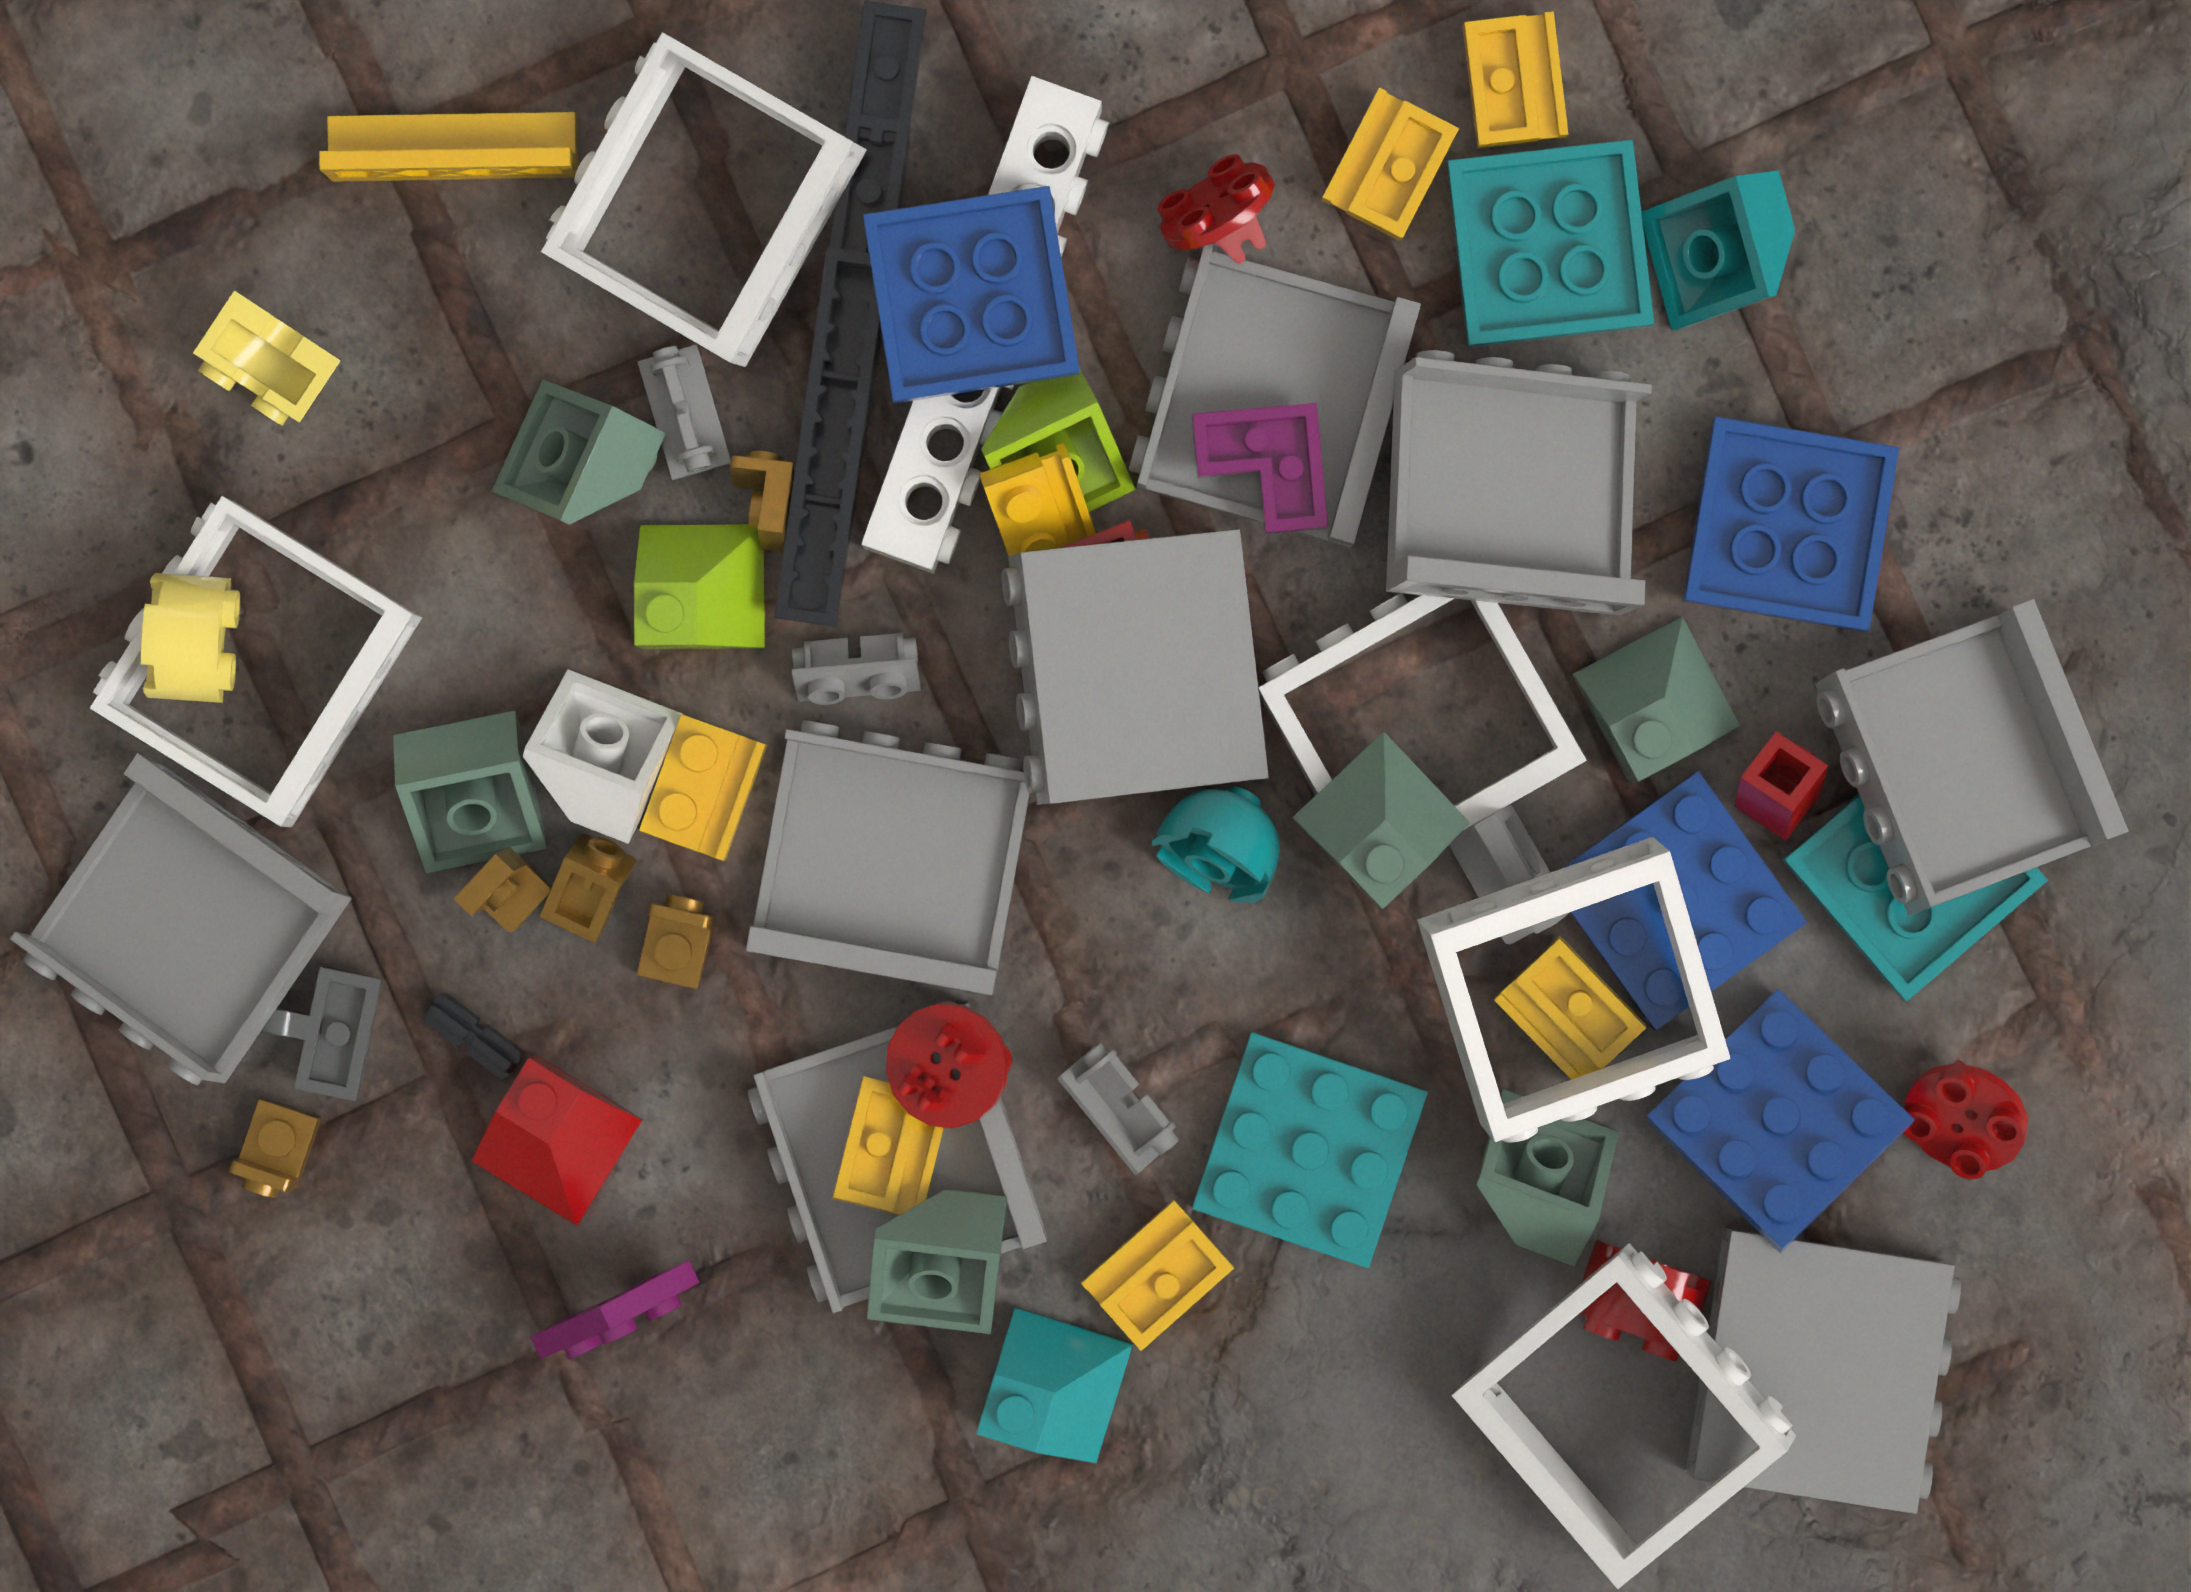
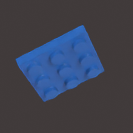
[863,186,1080,404]
[1682,417,1899,632]
[1558,771,1807,1031]
[1646,989,1915,1253]

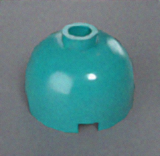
[1152,786,1280,903]

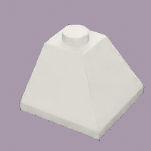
[523,669,683,844]

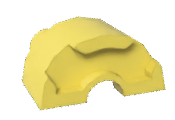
[193,291,341,426]
[141,573,240,703]

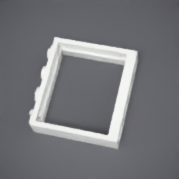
[541,32,867,367]
[90,496,422,827]
[1258,593,1587,830]
[1417,837,1731,1143]
[1452,1243,1796,1589]

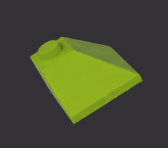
[981,368,1136,512]
[634,524,765,649]

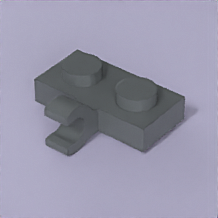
[261,966,383,1101]

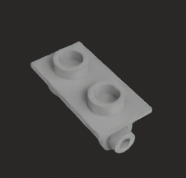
[637,344,731,481]
[792,632,921,705]
[1057,1043,1179,1175]

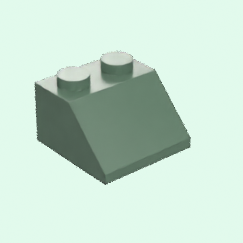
[393,711,547,873]

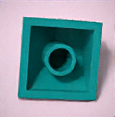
[1641,170,1795,331]
[976,1307,1133,1463]

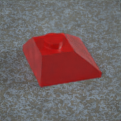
[472,1055,643,1226]

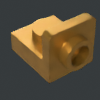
[730,451,795,552]
[540,834,637,944]
[454,846,552,932]
[637,894,716,989]
[229,1098,322,1198]

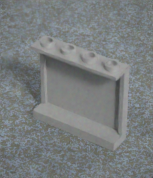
[1128,244,1421,548]
[1386,350,1652,616]
[1002,529,1269,805]
[1815,599,2129,916]
[746,720,1030,995]
[10,753,352,1085]
[748,1002,1048,1313]
[1685,1226,1961,1514]

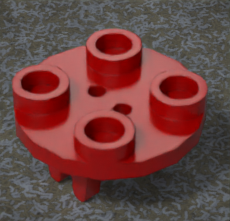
[1157,154,1275,264]
[886,1001,1012,1129]
[1904,1059,2028,1180]

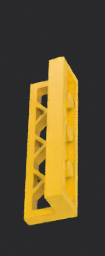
[319,112,578,182]

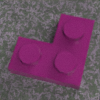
[1192,403,1328,534]
[530,1260,700,1360]

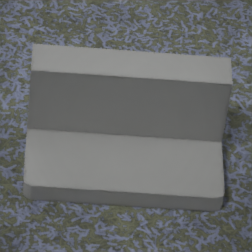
[1449,804,1570,945]

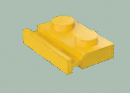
[1462,11,1568,149]
[1321,87,1459,242]
[979,443,1096,556]
[639,714,767,861]
[1494,936,1646,1080]
[832,1076,944,1215]
[1081,1199,1234,1351]

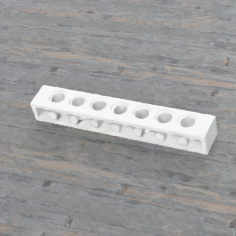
[861,76,1109,574]

